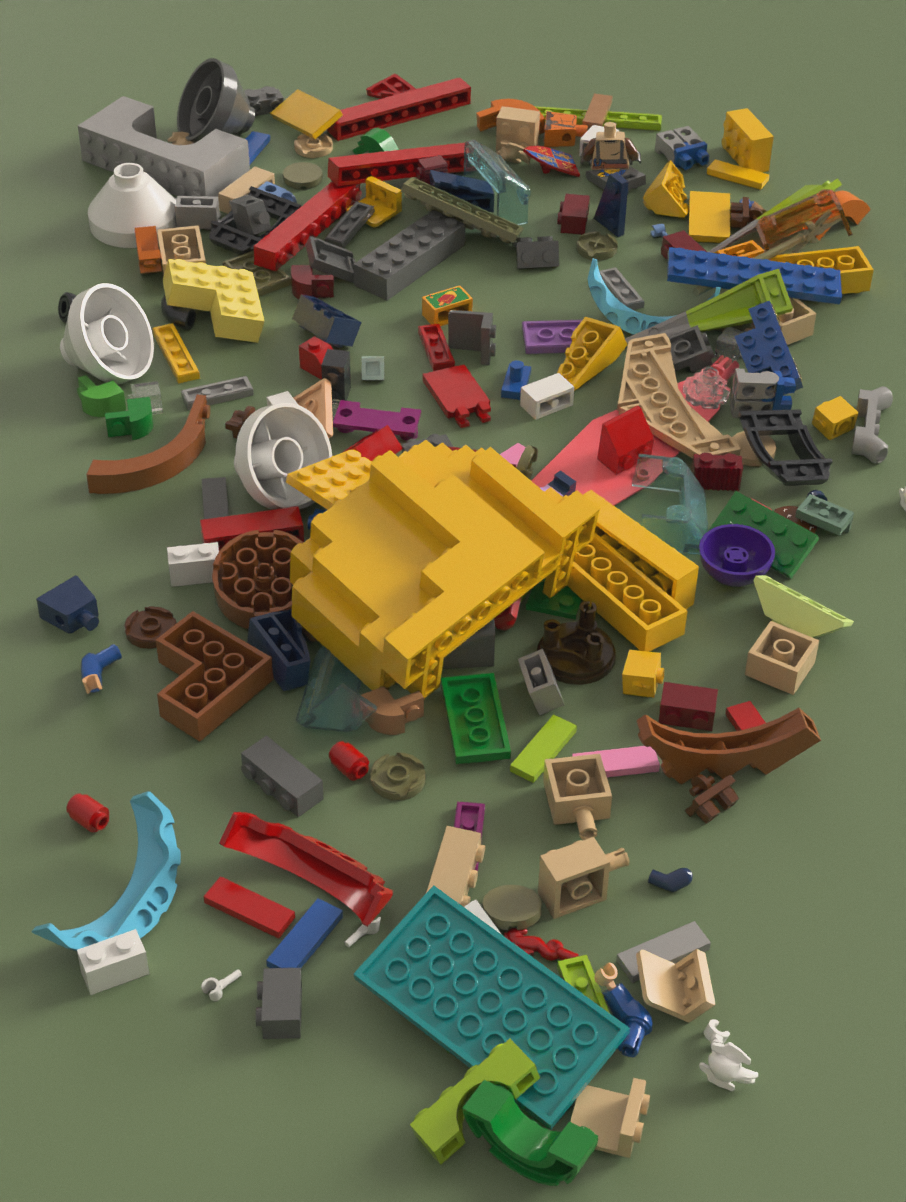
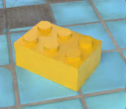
[721,108,774,172]

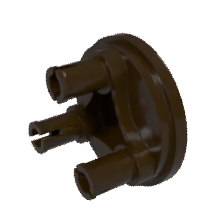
[537,601,616,685]

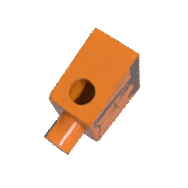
[544,111,588,147]

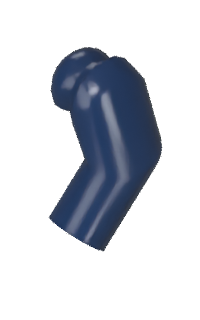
[648,868,693,892]

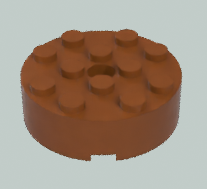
[212,530,303,629]

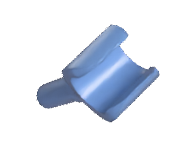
[651,224,667,238]

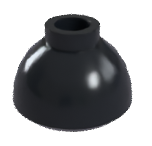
[58,292,76,323]

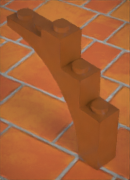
[637,707,821,785]

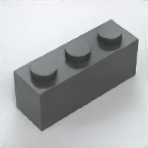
[241,736,324,817]

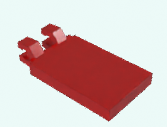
[423,364,491,428]

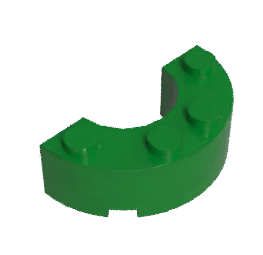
[462,1080,598,1186]

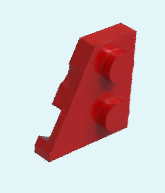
[366,73,416,99]

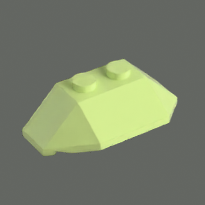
[753,575,854,638]

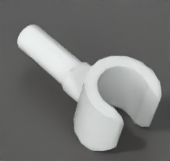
[344,917,381,948]
[201,969,242,1001]

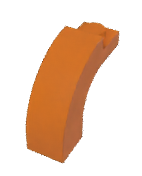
[476,99,545,135]
[802,191,871,241]
[135,226,162,274]

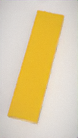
[152,323,200,384]

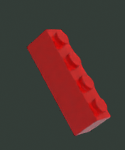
[200,506,304,551]

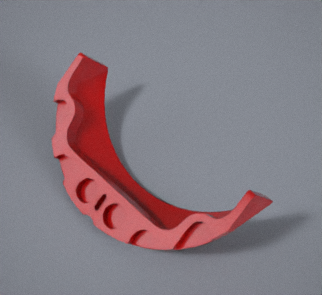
[219,812,393,927]

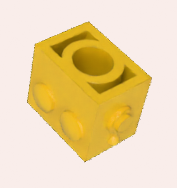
[812,396,859,441]
[622,650,664,698]

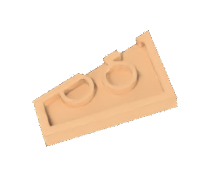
[294,378,333,438]

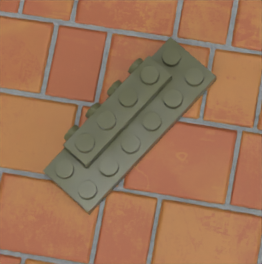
[401,177,524,243]

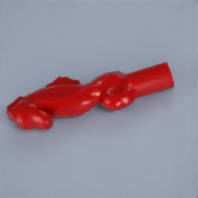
[504,928,579,961]

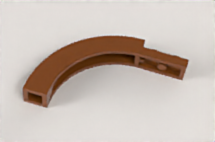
[86,394,210,494]

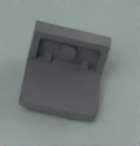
[512,236,559,268]
[448,310,496,365]

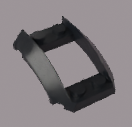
[209,186,301,255]
[738,409,833,486]

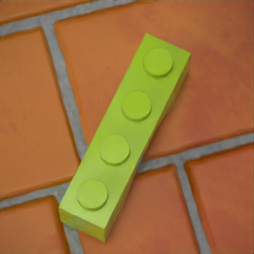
[410,1038,540,1165]

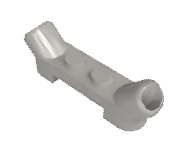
[852,386,893,464]

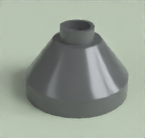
[177,58,255,143]

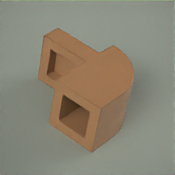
[360,686,424,735]

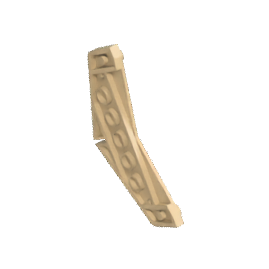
[617,333,741,459]

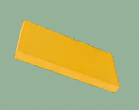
[270,89,342,139]
[688,191,730,243]

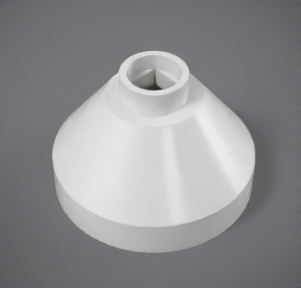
[88,163,177,248]
[60,284,154,385]
[234,403,332,510]

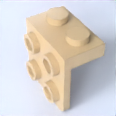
[636,949,715,1023]
[570,1078,650,1158]

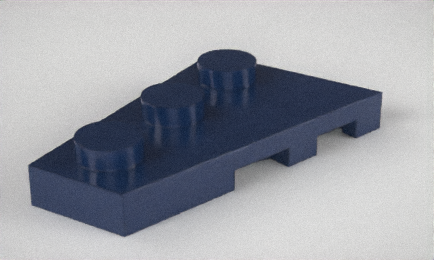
[593,172,629,237]

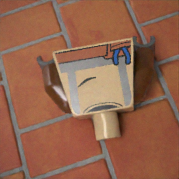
[580,122,641,170]

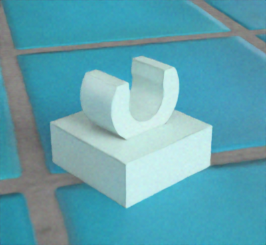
[361,356,384,380]

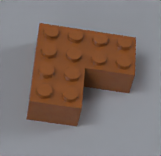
[156,611,273,742]

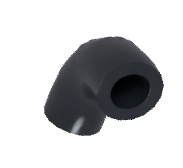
[161,294,196,330]

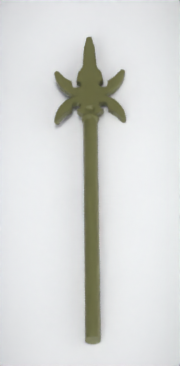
[693,210,843,296]

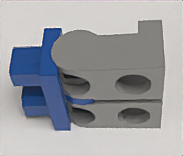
[655,126,710,170]
[729,368,796,418]

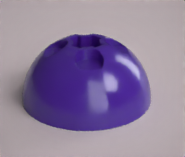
[699,524,775,587]

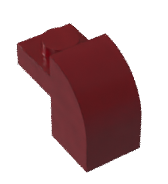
[291,265,334,299]

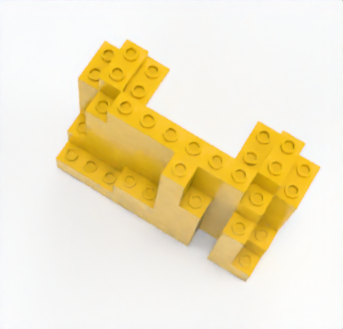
[290,440,600,699]

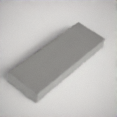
[599,267,644,310]
[181,376,254,410]
[616,921,711,983]

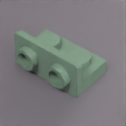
[795,494,854,536]

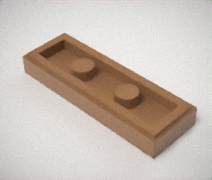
[582,93,613,129]

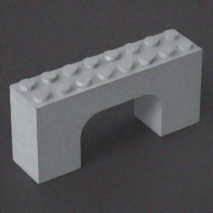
[78,96,250,197]

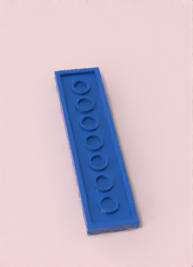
[667,247,842,305]

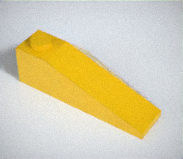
[643,160,689,218]
[557,317,627,391]

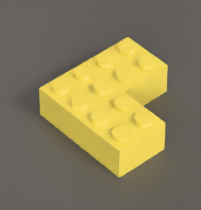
[163,259,265,343]

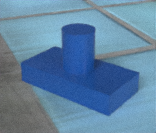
[501,360,531,400]

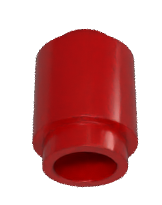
[329,741,369,781]
[66,793,109,833]

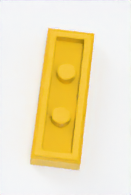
[707,159,769,190]

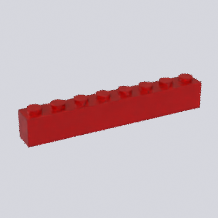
[327,77,471,141]
[327,142,482,186]
[254,182,362,271]

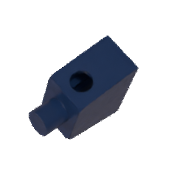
[36,575,99,634]

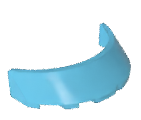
[587,259,721,335]
[32,791,181,951]

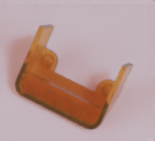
[756,189,853,251]

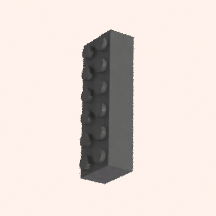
[354,210,466,301]

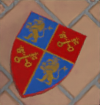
[523,146,580,177]

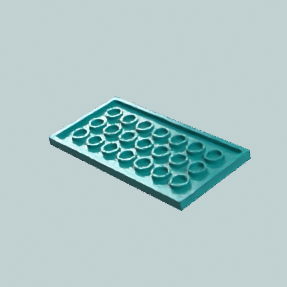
[353,885,630,1130]

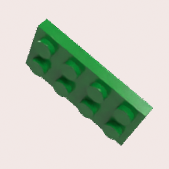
[708,491,819,579]
[441,673,511,764]

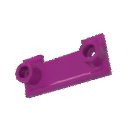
[333,400,421,441]

